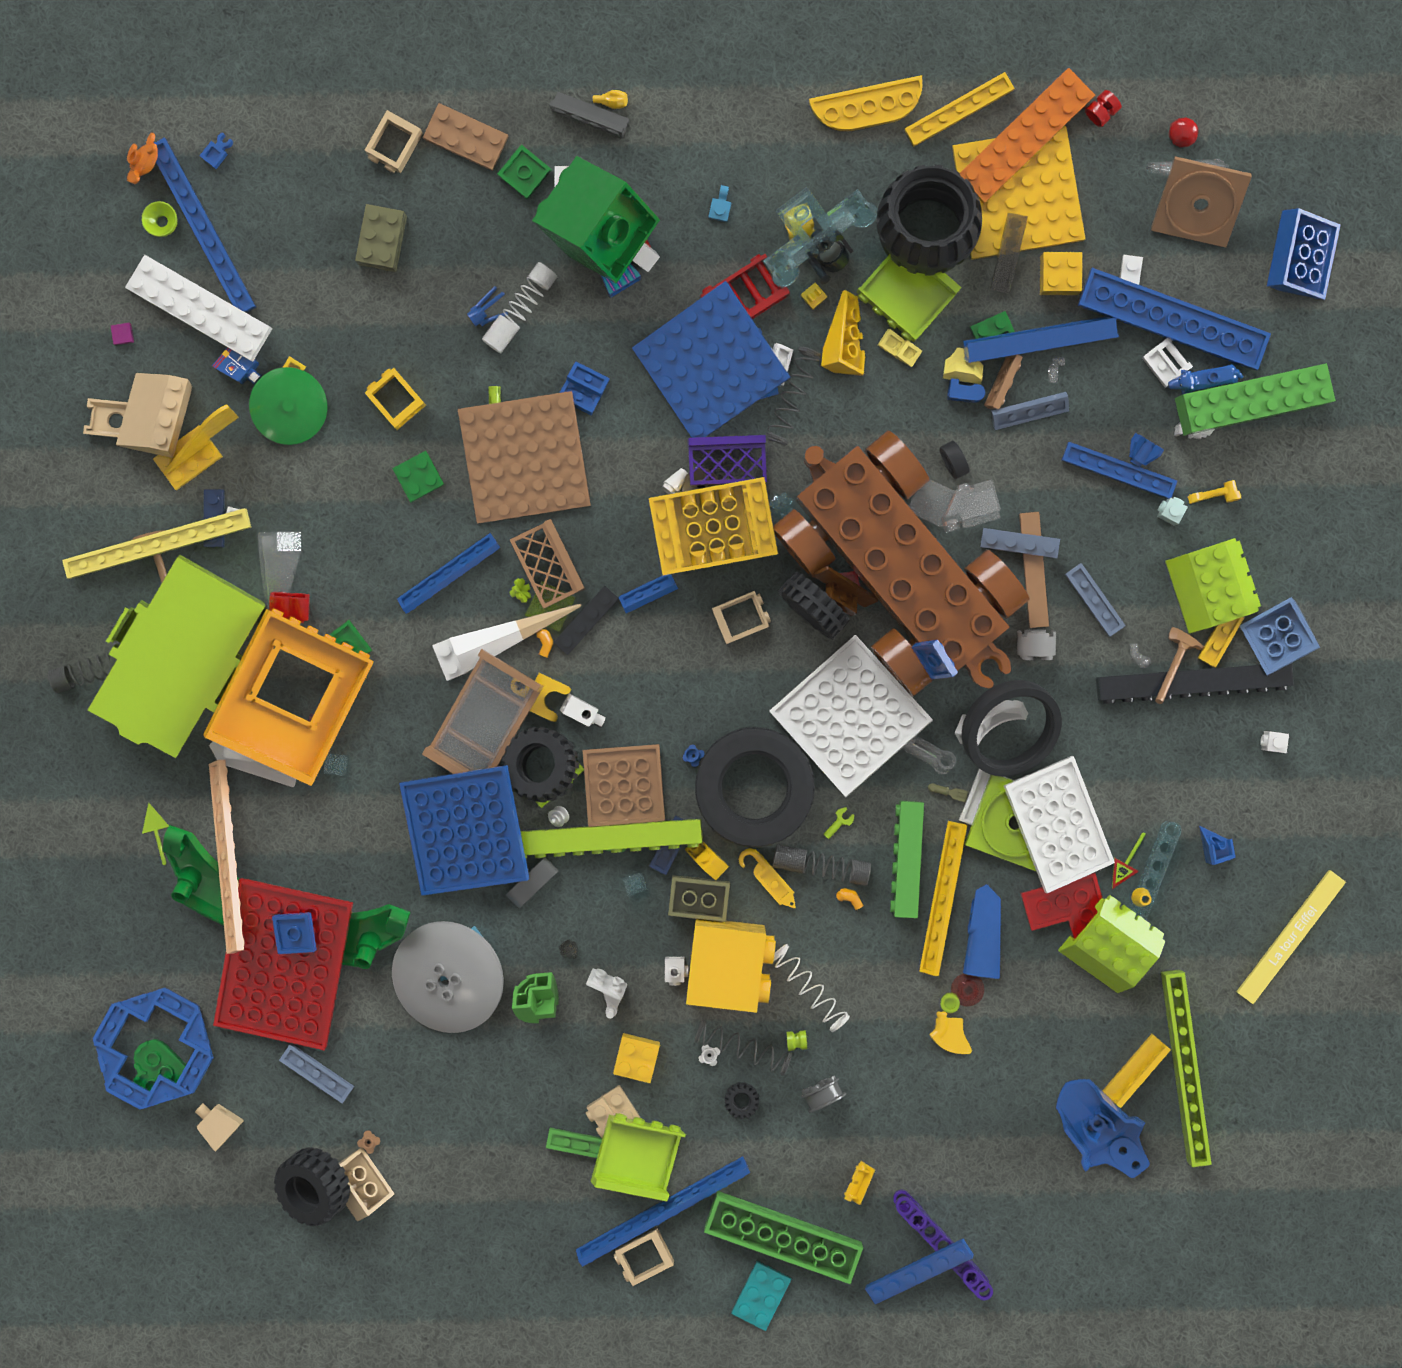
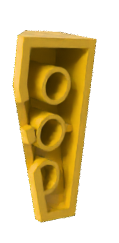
[821,290,865,376]

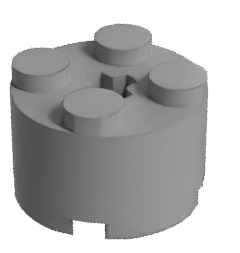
[1017,629,1056,660]

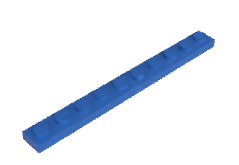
[155,137,256,313]
[576,1156,750,1267]

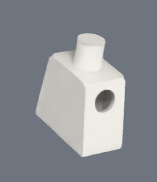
[560,693,605,727]

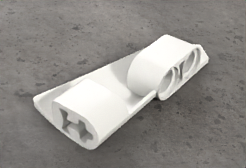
[209,741,296,787]

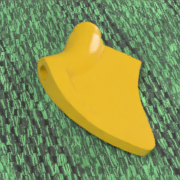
[929,1011,972,1054]

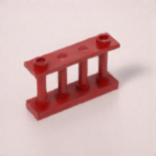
[700,254,790,319]

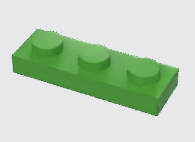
[546,1128,602,1158]

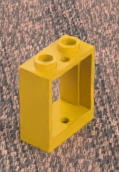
[365,368,426,430]

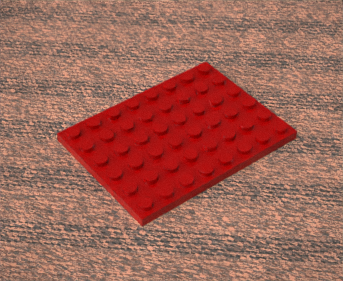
[213,878,353,1050]

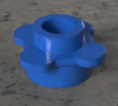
[683,745,705,767]

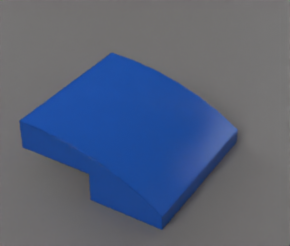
[560,362,610,416]

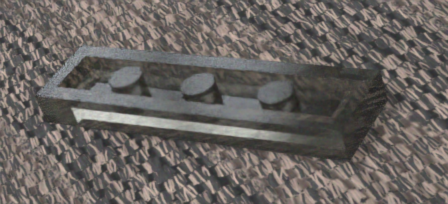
[990,212,1028,293]

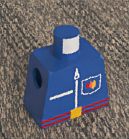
[212,347,262,385]

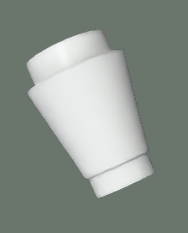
[662,468,688,495]

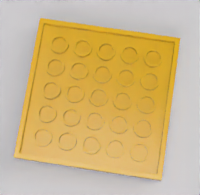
[952,126,1085,260]

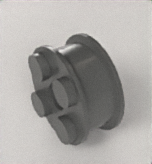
[801,1075,847,1113]

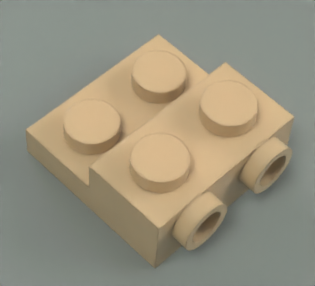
[586,1085,640,1138]

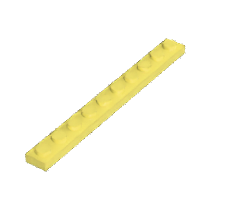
[62,508,252,579]

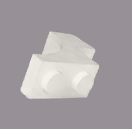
[955,700,1028,745]

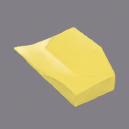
[943,348,983,384]

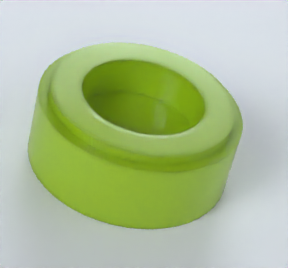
[940,993,960,1013]

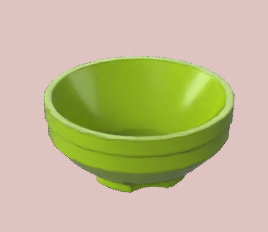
[142,201,178,237]

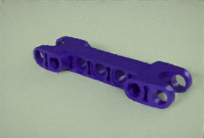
[893,1189,993,1300]

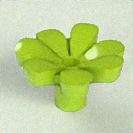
[510,578,531,603]

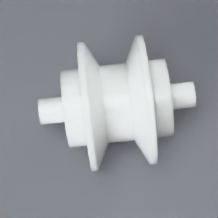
[548,806,569,827]

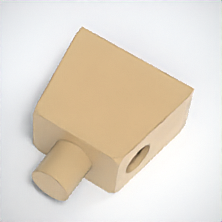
[195,1104,244,1152]

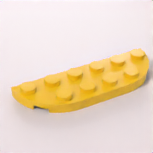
[809,75,922,131]

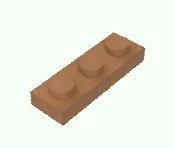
[984,354,1023,410]

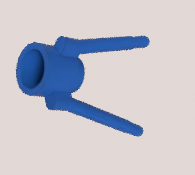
[467,287,508,326]

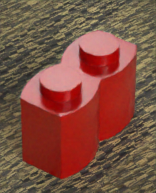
[269,592,310,623]

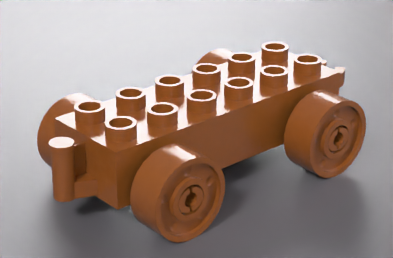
[773,430,1030,697]

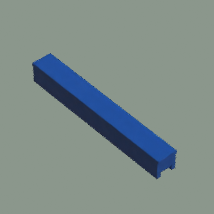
[963,316,1119,363]

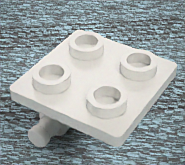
[586,968,627,1019]

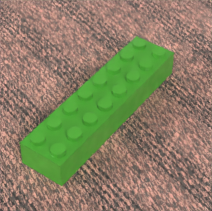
[1175,363,1336,436]
[704,1191,863,1284]

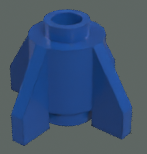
[1129,433,1164,467]

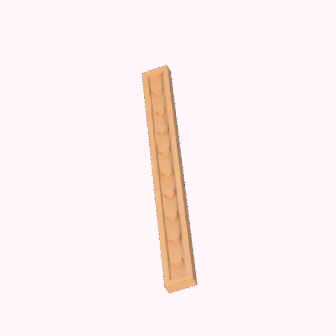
[209,760,244,954]

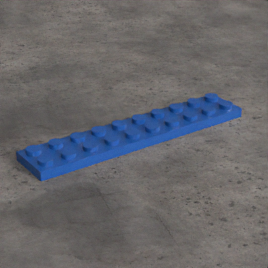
[1078,268,1271,371]

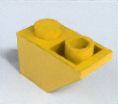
[685,841,729,880]

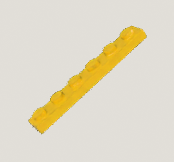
[904,72,1015,147]

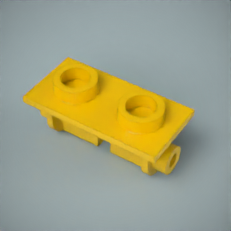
[844,1161,875,1205]

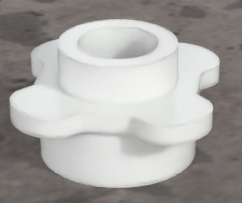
[699,1045,720,1066]

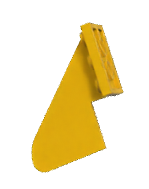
[153,405,239,490]

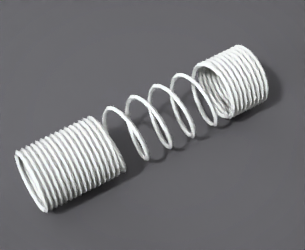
[482,262,558,354]

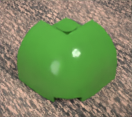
[512,972,559,1023]

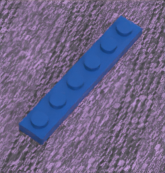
[1061,442,1177,499]
[397,533,500,614]
[865,1239,974,1304]

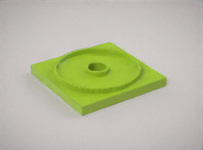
[964,775,1036,871]

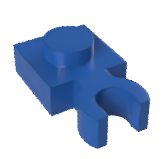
[200,133,233,169]

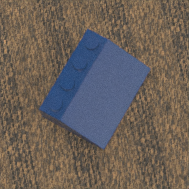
[1267,208,1340,300]

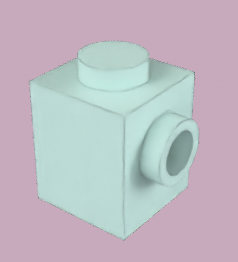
[1157,497,1188,526]

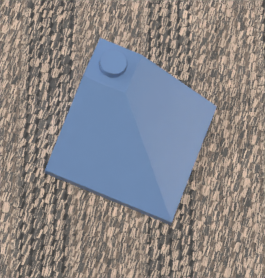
[1240,597,1320,676]

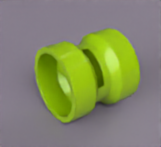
[786,1030,807,1051]

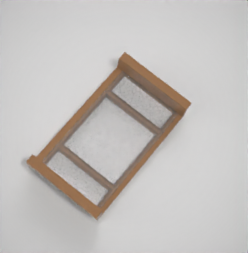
[422,649,544,774]

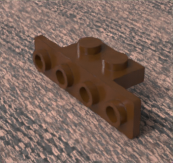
[814,566,878,616]

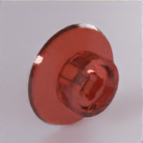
[951,973,984,1006]

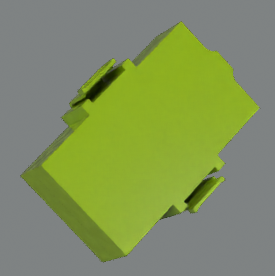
[88,555,265,758]

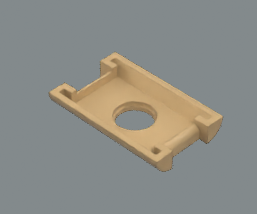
[83,398,128,437]

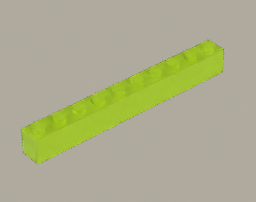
[520,819,703,858]
[1161,970,1212,1167]

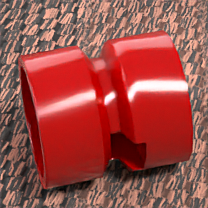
[1085,90,1122,127]

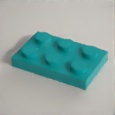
[731,1261,791,1331]

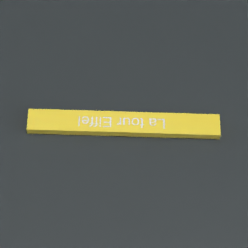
[1236,870,1346,1004]

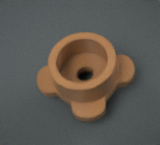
[357,1131,380,1154]

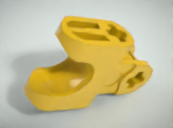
[511,673,572,722]

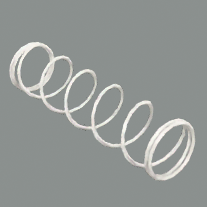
[773,944,850,1032]

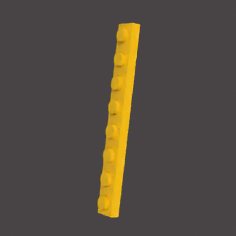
[919,821,967,976]

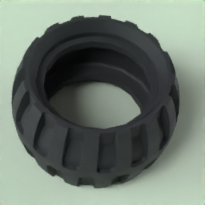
[877,164,982,276]

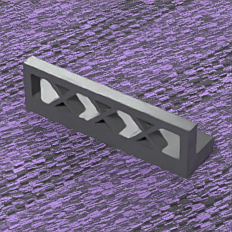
[550,92,629,138]

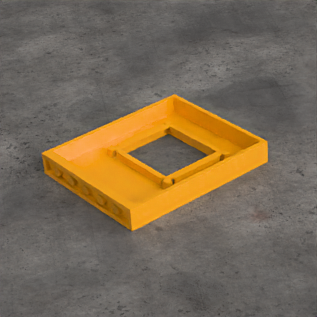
[203,608,374,786]

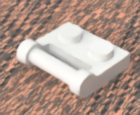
[1142,338,1193,388]

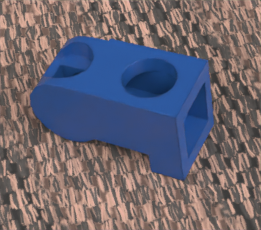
[947,378,985,403]

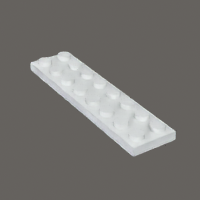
[125,255,272,362]

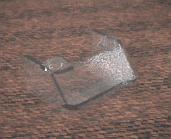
[941,479,1001,533]

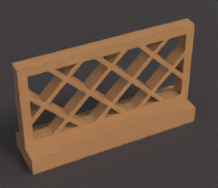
[510,519,585,609]

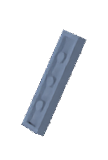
[991,392,1069,430]
[980,528,1060,558]
[1064,563,1126,637]
[279,1043,354,1103]

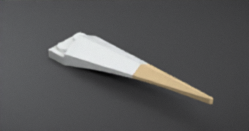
[432,604,581,681]

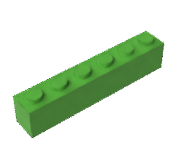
[890,801,924,918]

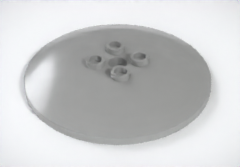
[392,921,504,1033]

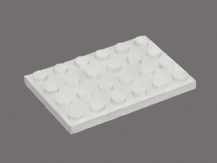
[1004,756,1115,893]

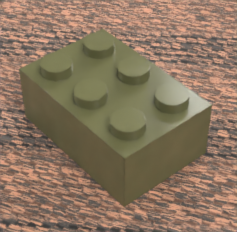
[355,204,407,272]
[668,875,730,922]

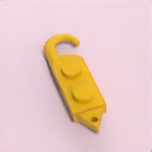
[739,848,796,908]

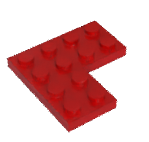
[1020,872,1102,939]

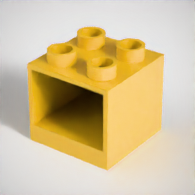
[686,919,776,1013]

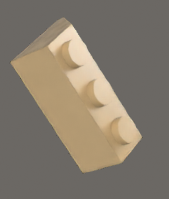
[338,1147,394,1221]

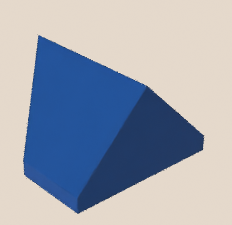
[1199,826,1235,865]

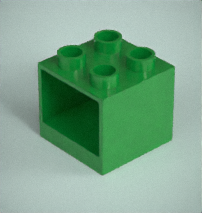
[532,156,660,284]

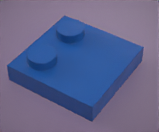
[911,640,958,679]
[272,912,317,954]

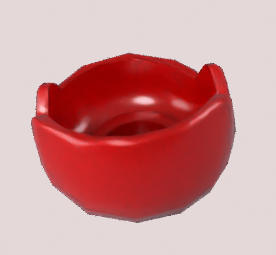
[1169,117,1198,148]

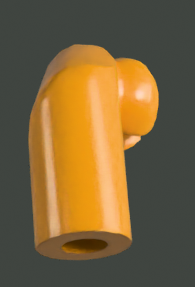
[536,629,554,658]
[836,888,864,910]

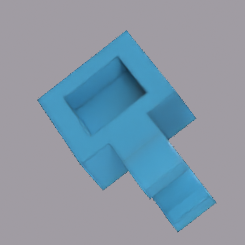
[709,185,731,222]

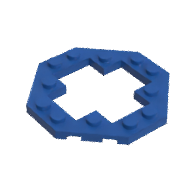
[93,988,213,1110]

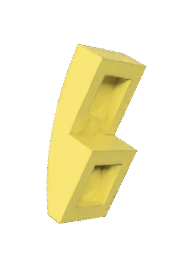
[878,329,922,367]

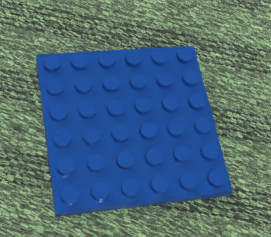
[632,281,791,438]
[399,765,530,895]

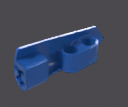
[963,884,1001,979]

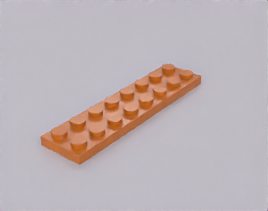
[960,68,1095,204]

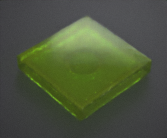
[525,581,576,632]

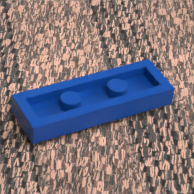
[619,574,678,613]

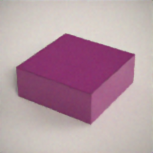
[111,323,134,346]

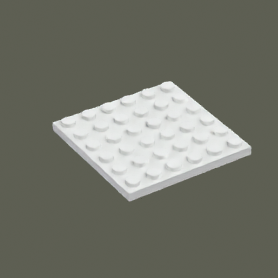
[770,635,933,797]

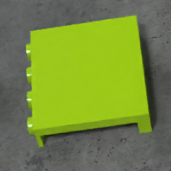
[857,254,962,342]
[591,1113,686,1201]

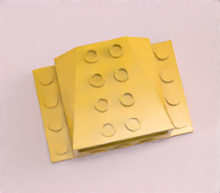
[649,477,778,575]

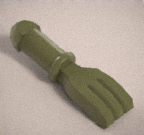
[928,783,969,802]

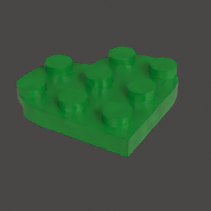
[133,1039,186,1105]

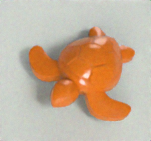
[127,133,158,184]

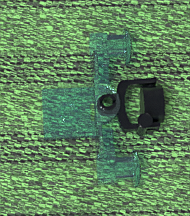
[763,187,878,287]

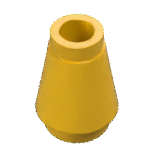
[1131,888,1152,907]

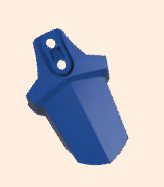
[1056,1079,1150,1178]

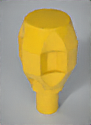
[593,90,628,109]

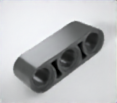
[506,857,559,909]

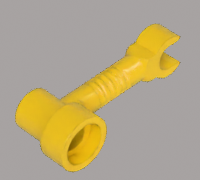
[1188,480,1242,504]

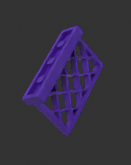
[687,435,767,486]

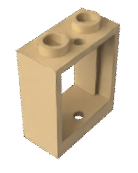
[365,110,423,173]
[712,591,771,644]
[614,1226,674,1286]

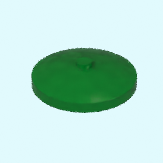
[249,367,327,445]

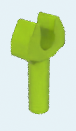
[824,807,854,839]

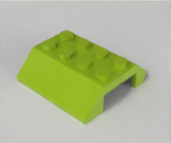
[1165,538,1261,633]
[1058,895,1165,993]

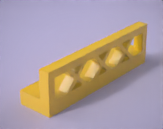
[1102,1034,1171,1108]

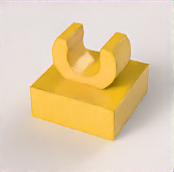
[800,282,827,310]

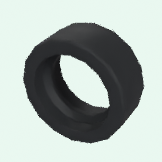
[939,441,970,479]

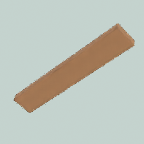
[1019,512,1049,628]

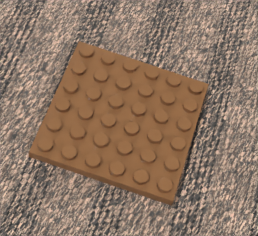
[458,391,591,524]

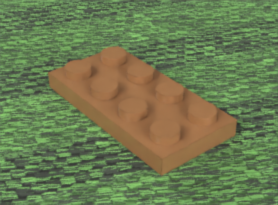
[423,103,509,171]

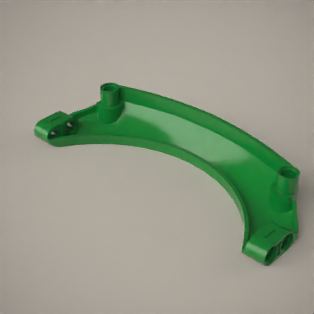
[162,825,411,969]

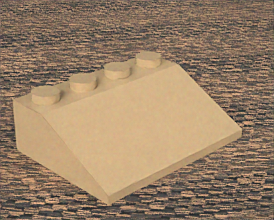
[116,373,192,458]

